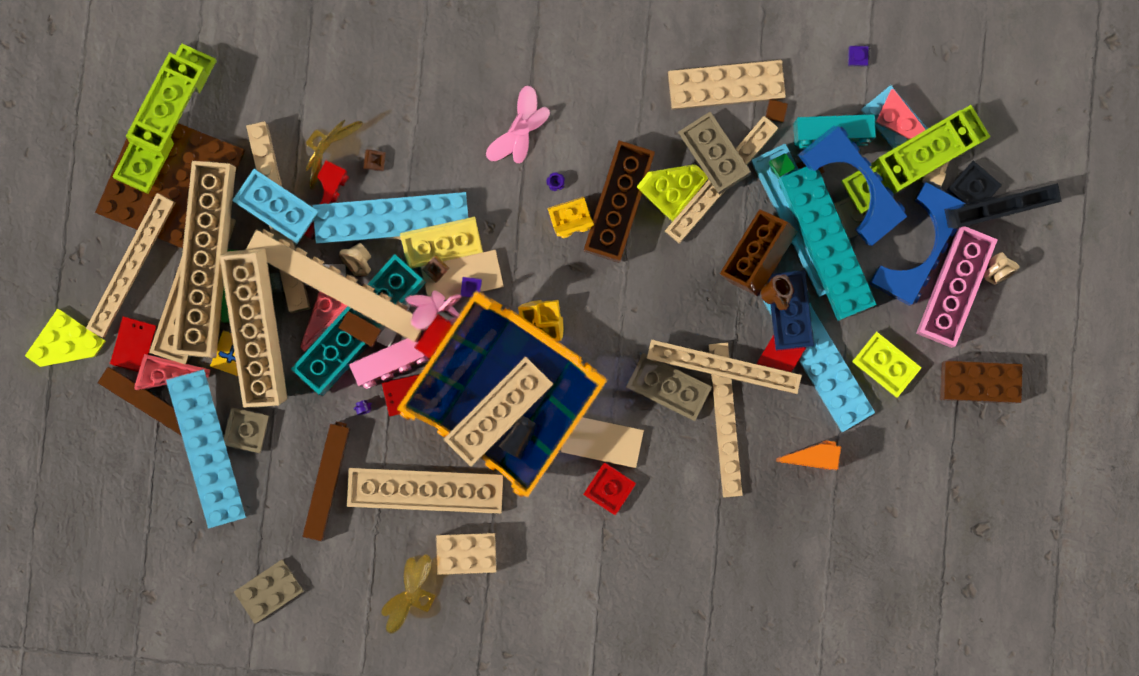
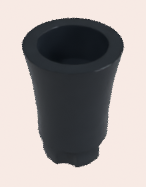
[498,416,538,460]

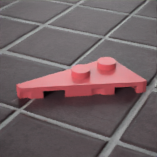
[875,89,925,139]
[300,291,347,351]
[134,354,210,390]

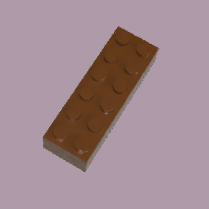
[583,140,655,263]

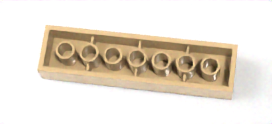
[220,249,288,407]

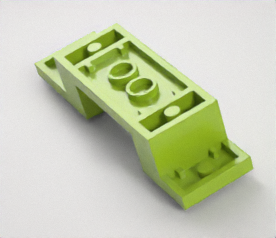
[112,43,216,194]
[841,105,990,214]

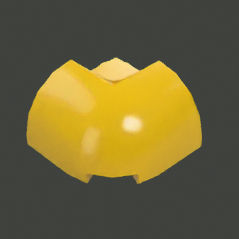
[518,300,564,342]

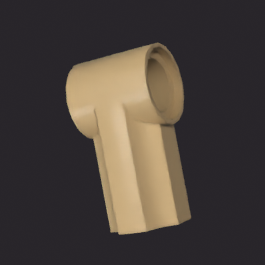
[921,161,950,189]

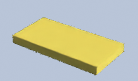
[400,217,483,269]

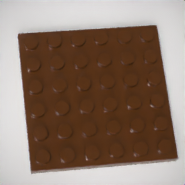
[95,108,245,248]

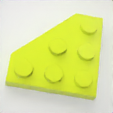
[637,164,708,221]
[25,309,106,367]

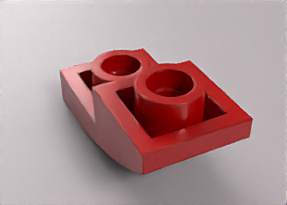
[414,313,453,359]

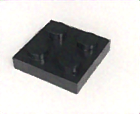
[947,160,1002,203]

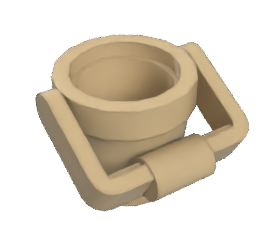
[340,243,371,276]
[984,252,1020,285]

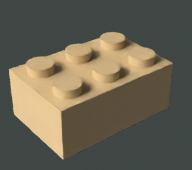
[436,533,497,574]

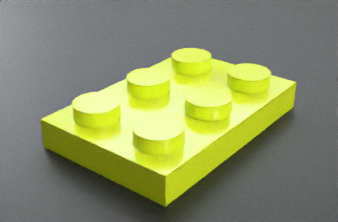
[852,332,921,398]

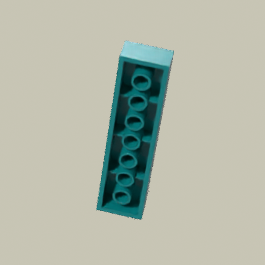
[778,167,876,321]
[291,254,426,396]

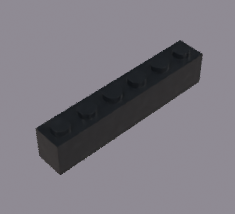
[944,183,1062,228]

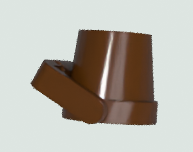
[761,274,794,310]

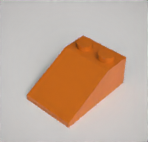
[776,441,841,470]

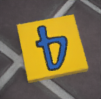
[210,330,238,376]

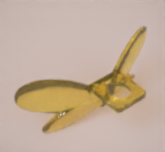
[306,120,363,189]
[381,555,436,634]

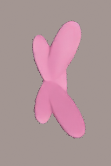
[486,86,550,163]
[406,290,462,330]

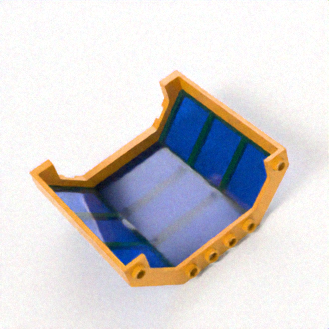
[398,291,607,497]

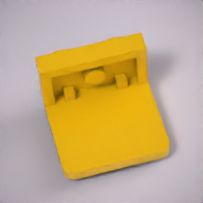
[547,196,594,238]

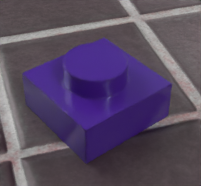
[848,46,868,67]
[460,277,482,298]

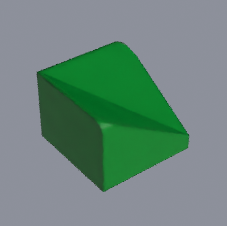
[769,153,796,179]

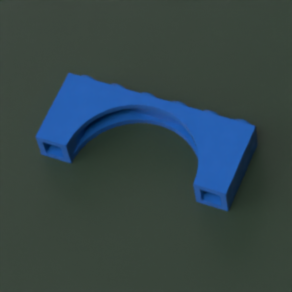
[798,126,907,246]
[869,182,966,306]

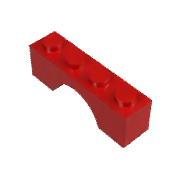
[304,160,349,240]

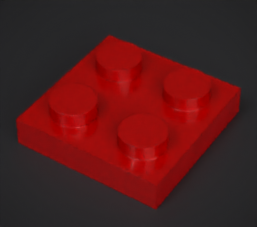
[583,462,636,516]

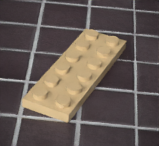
[668,60,785,110]
[444,357,553,466]

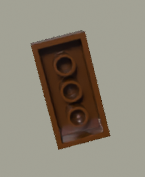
[720,209,798,297]
[940,361,1023,404]

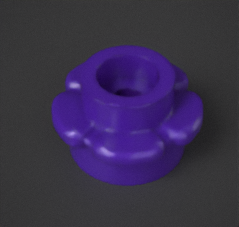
[546,172,565,191]
[354,400,372,415]

